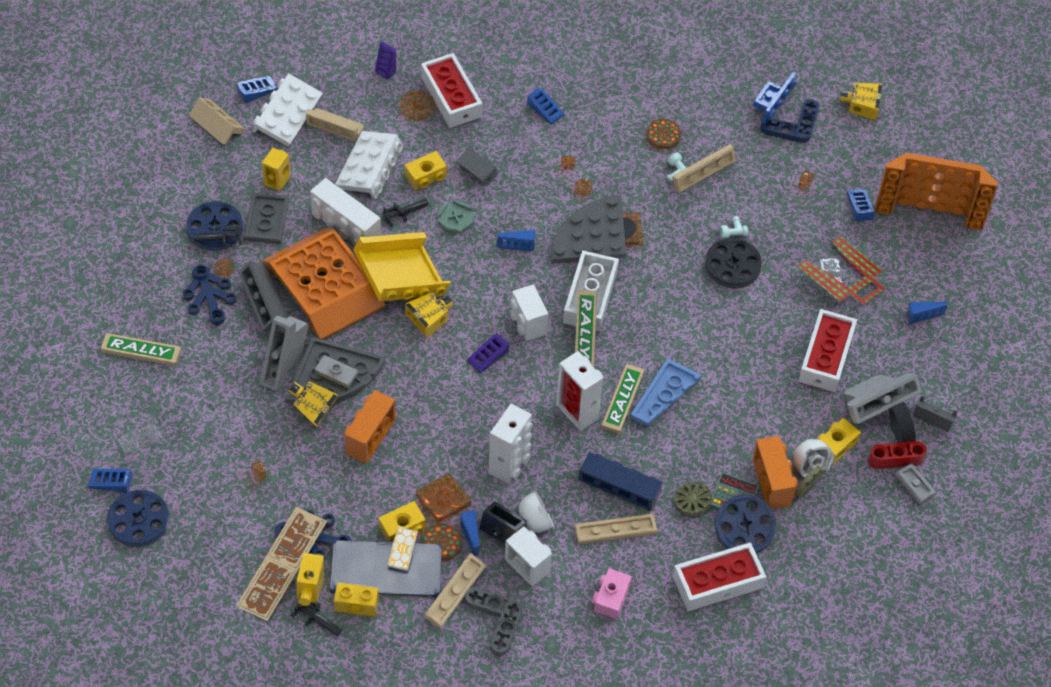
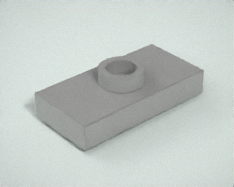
[314,355,358,388]
[895,463,936,505]

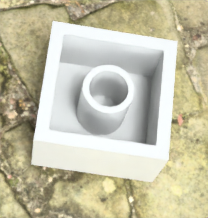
[510,284,548,341]
[505,527,552,587]

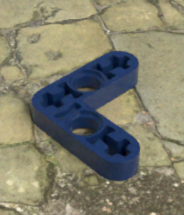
[760,99,819,143]

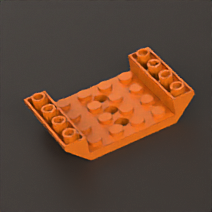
[874,153,998,230]
[261,228,385,340]

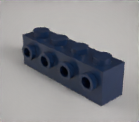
[578,452,662,510]

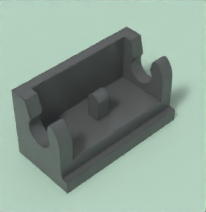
[456,147,498,186]
[913,395,958,432]

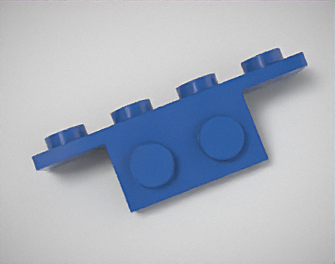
[753,72,797,124]

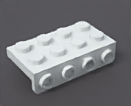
[252,73,323,146]
[335,131,402,199]

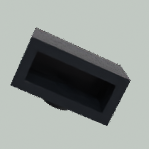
[479,501,527,545]

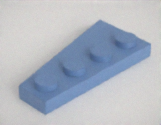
[630,358,701,427]

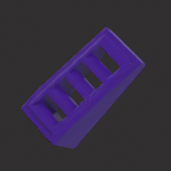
[375,41,396,80]
[467,333,509,373]

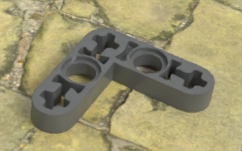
[465,588,523,656]

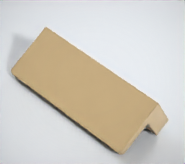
[189,98,245,145]
[306,108,364,142]

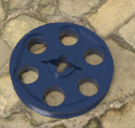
[187,201,243,251]
[107,490,170,547]
[715,495,776,553]

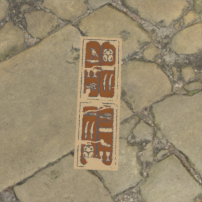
[237,507,327,621]

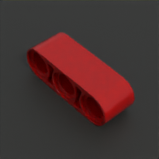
[868,441,927,469]

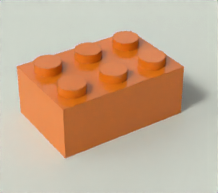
[344,390,396,464]
[752,436,798,509]

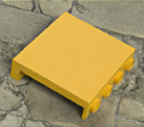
[353,232,451,301]

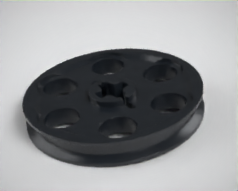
[705,238,762,288]

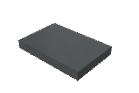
[244,193,290,244]

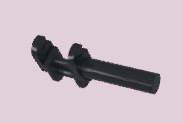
[382,199,429,228]
[194,224,242,247]
[290,602,342,636]

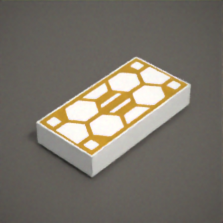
[387,527,418,572]

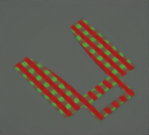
[797,236,886,305]

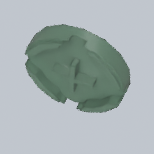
[437,201,474,234]

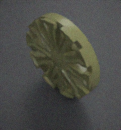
[795,466,824,499]
[675,481,712,516]

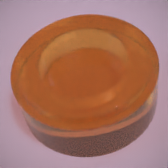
[798,171,814,190]
[574,179,593,196]
[215,259,234,277]
[251,461,266,482]

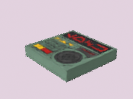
[710,472,759,520]

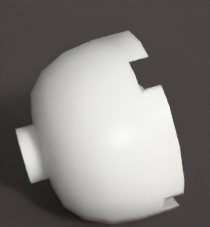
[793,439,834,478]
[518,492,554,533]

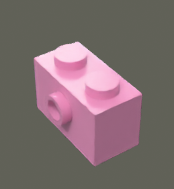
[592,568,632,619]

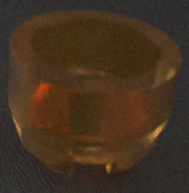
[561,156,576,170]

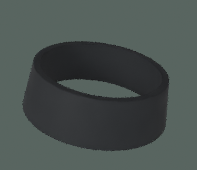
[889,402,916,443]

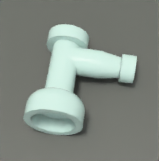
[666,152,686,182]
[720,216,748,240]

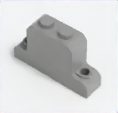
[260,316,308,392]
[844,373,922,424]

